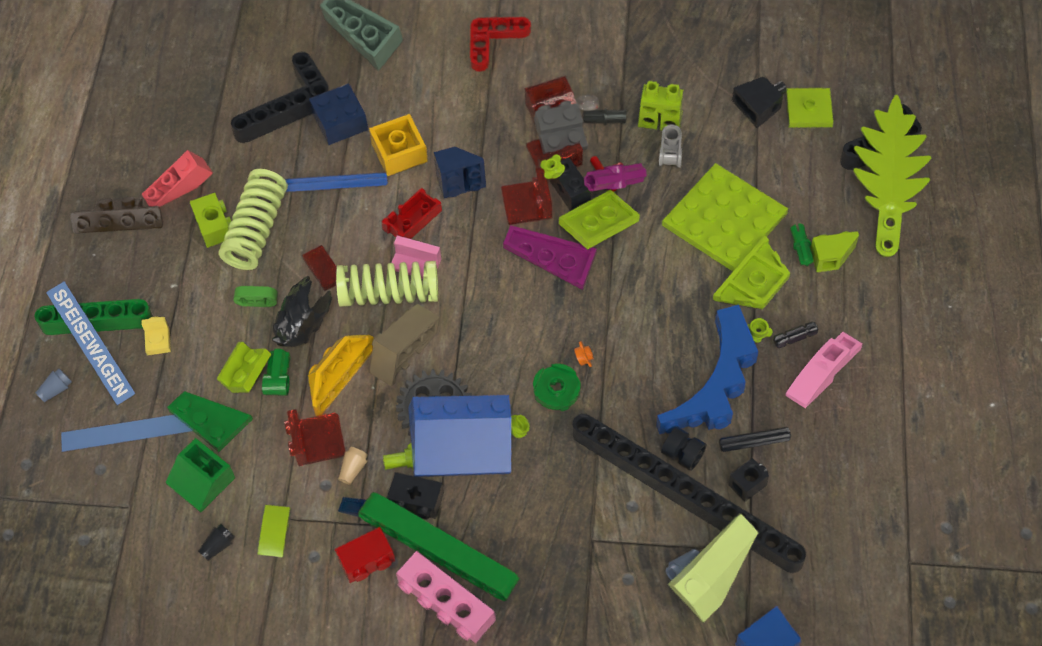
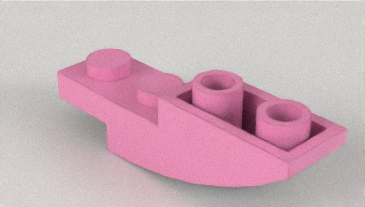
[786,332,862,408]

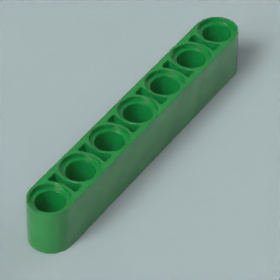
[358,492,519,601]

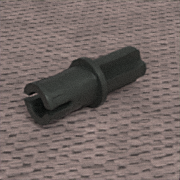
[583,108,626,125]

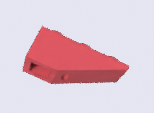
[142,150,213,207]

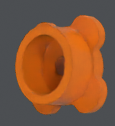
[574,341,594,367]

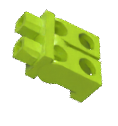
[638,81,683,131]

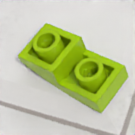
[258,505,291,557]

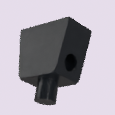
[732,77,787,128]

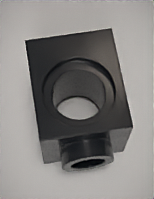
[728,458,769,502]

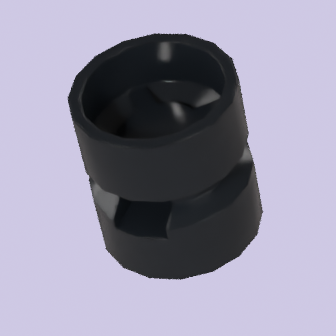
[661,426,707,471]

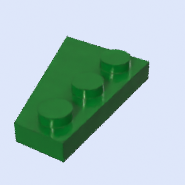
[167,391,253,452]

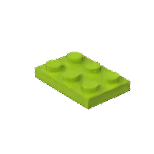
[559,190,640,250]

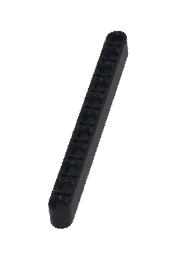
[573,414,806,573]

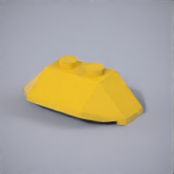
[308,335,374,418]

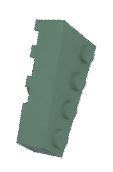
[320,0,403,71]

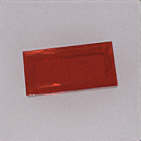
[302,245,337,291]

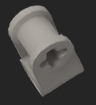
[659,124,682,168]

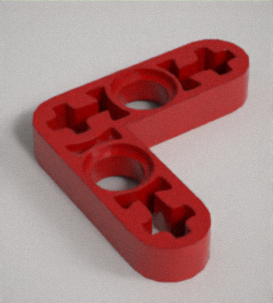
[470,17,531,72]

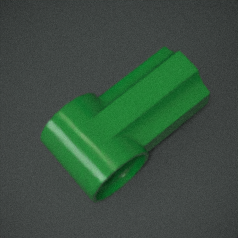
[262,349,290,396]

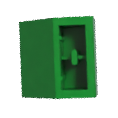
[165,438,235,513]

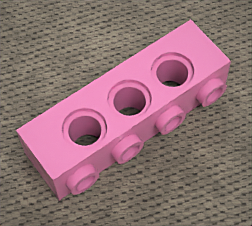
[396,551,495,643]

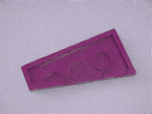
[503,225,597,290]

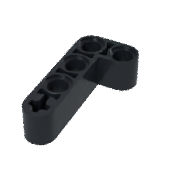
[840,104,922,170]

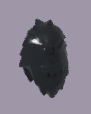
[272,276,332,347]

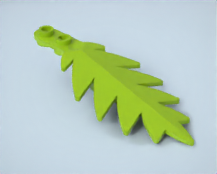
[853,95,931,257]

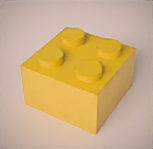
[369,114,428,176]

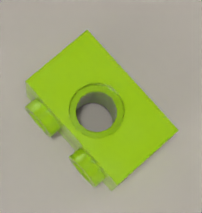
[189,193,231,248]

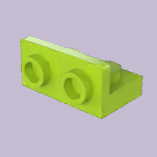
[217,342,271,393]

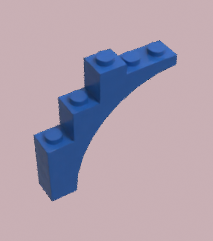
[656,305,758,434]

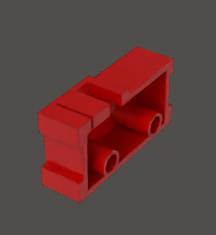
[381,188,442,239]

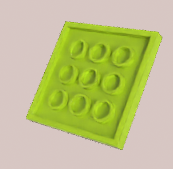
[662,163,788,271]

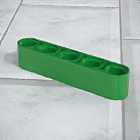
[34,299,153,335]

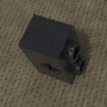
[550,157,591,211]
[387,472,444,519]

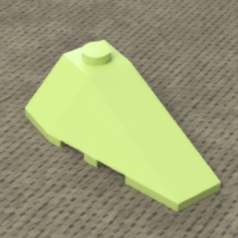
[668,514,758,622]

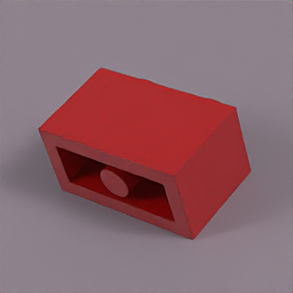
[335,527,395,583]

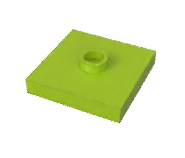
[786,88,833,128]

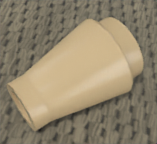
[338,447,367,485]

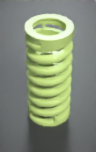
[219,169,287,270]
[336,261,438,306]

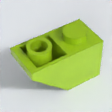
[810,231,859,273]

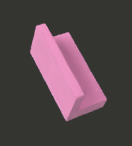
[391,236,441,279]

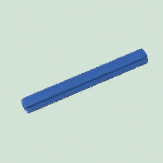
[284,172,388,192]

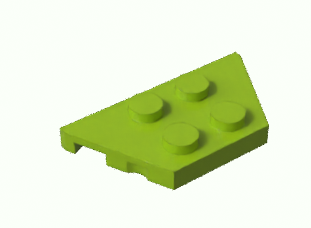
[713,236,790,309]

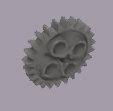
[396,369,472,436]

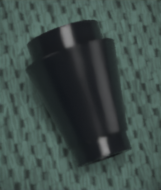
[198,524,235,561]

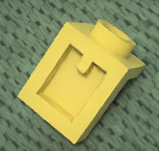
[142,317,171,356]

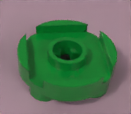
[533,363,581,411]

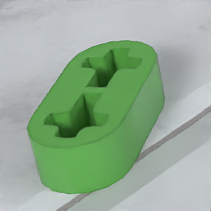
[233,286,278,307]

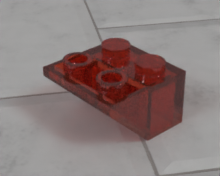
[525,76,576,124]

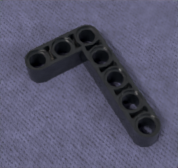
[231,52,329,143]

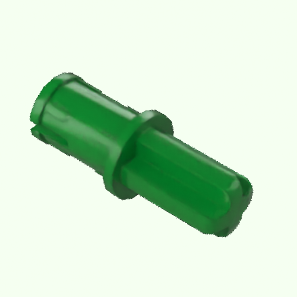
[790,223,814,266]

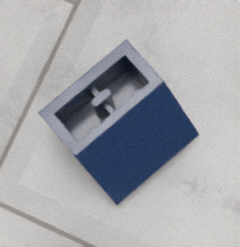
[434,146,486,199]

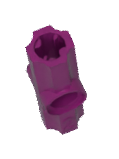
[584,163,647,191]

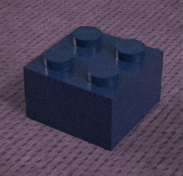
[309,83,368,145]

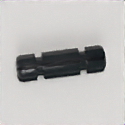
[773,321,818,348]

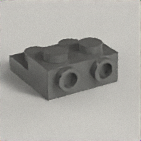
[534,101,588,158]

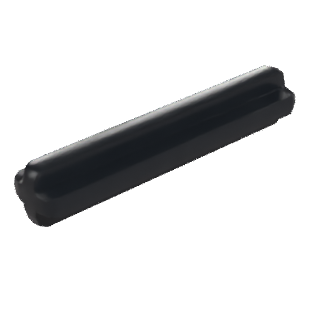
[719,427,791,452]

